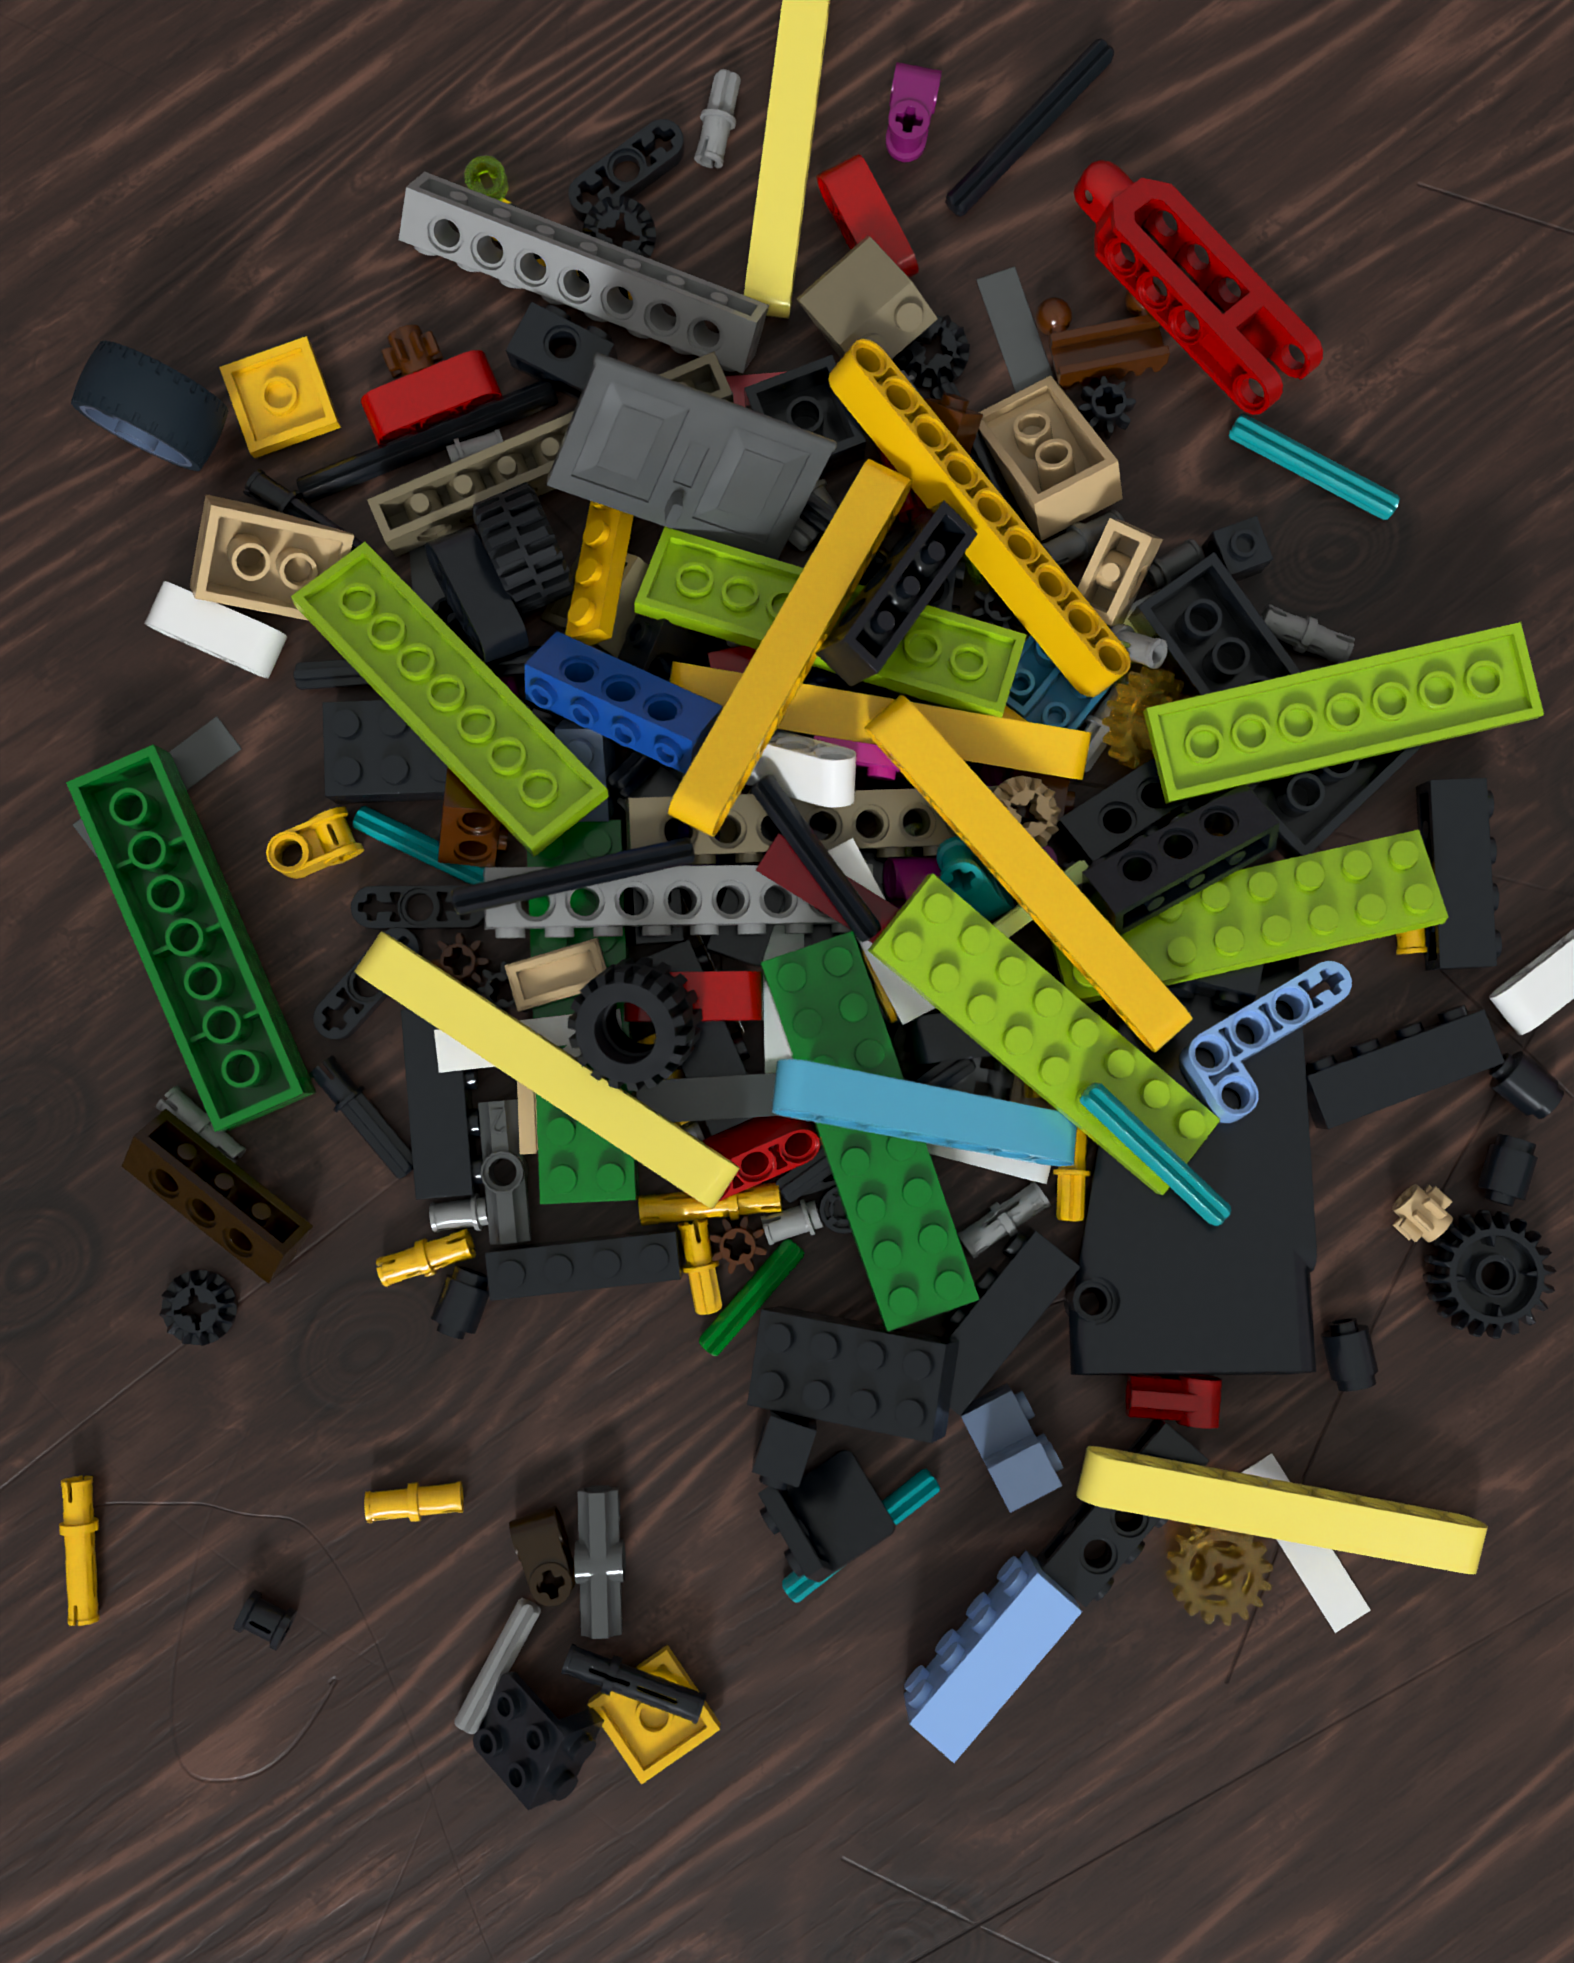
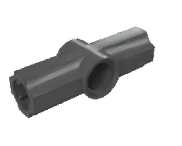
[478,1099,532,1245]
[574,1485,626,1639]

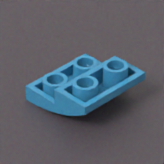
[1006,635,1115,730]

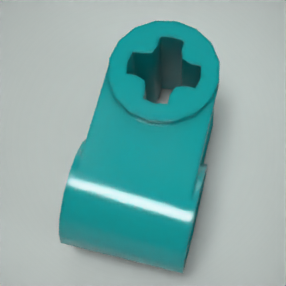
[936,836,1015,921]

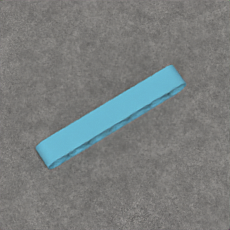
[772,1059,1077,1166]

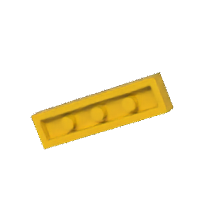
[565,501,634,646]

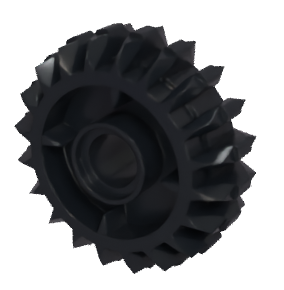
[1422,1210,1557,1339]

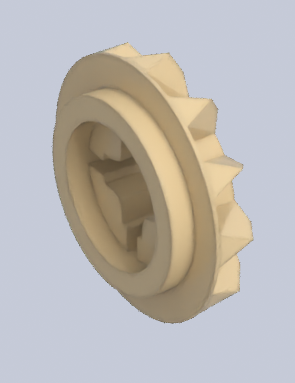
[993,776,1062,847]

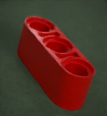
[817,154,919,278]
[361,350,502,445]
[624,971,763,1022]
[702,1116,820,1201]

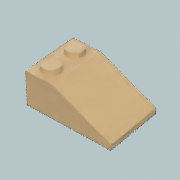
[978,375,1123,541]
[190,494,354,621]

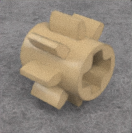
[1392,1184,1453,1242]

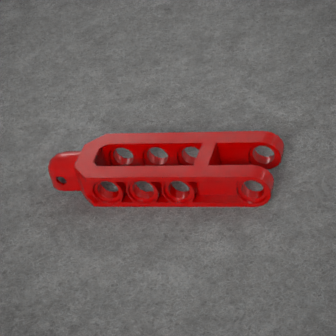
[1074,160,1323,415]

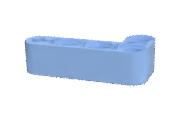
[1179,961,1352,1123]

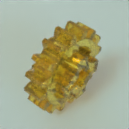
[1102,666,1189,769]
[1166,1524,1273,1626]

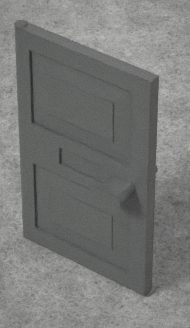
[547,353,837,560]

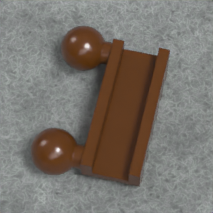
[1035,282,1170,390]

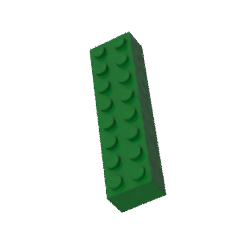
[66,744,316,1132]
[527,820,640,1204]
[760,931,980,1332]

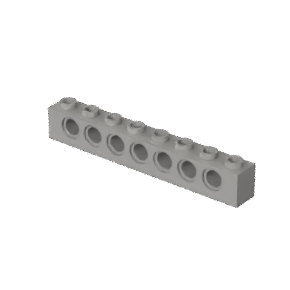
[399,172,769,373]
[483,864,873,938]

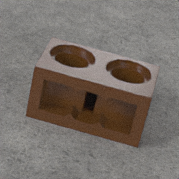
[438,768,508,868]

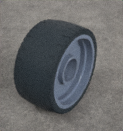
[71,341,229,471]

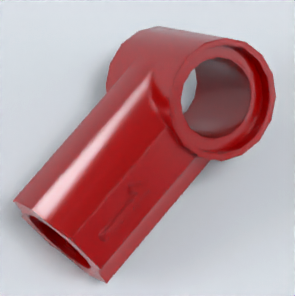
[1125,1374,1222,1429]

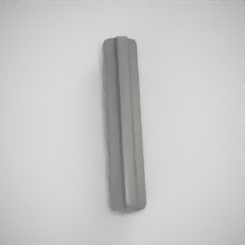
[454,1598,541,1734]

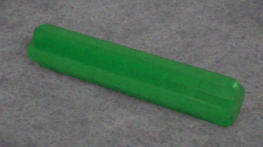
[699,1238,805,1356]

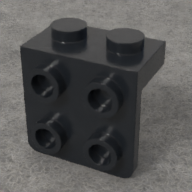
[758,1450,896,1583]
[473,1671,604,1810]

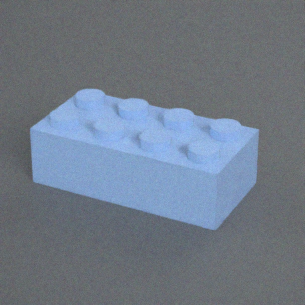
[904,1550,1082,1763]

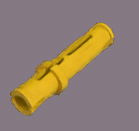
[638,1182,782,1226]
[59,1476,100,1626]

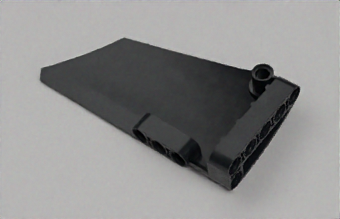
[1064,956,1317,1375]

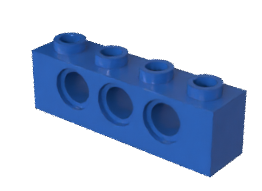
[525,631,723,774]

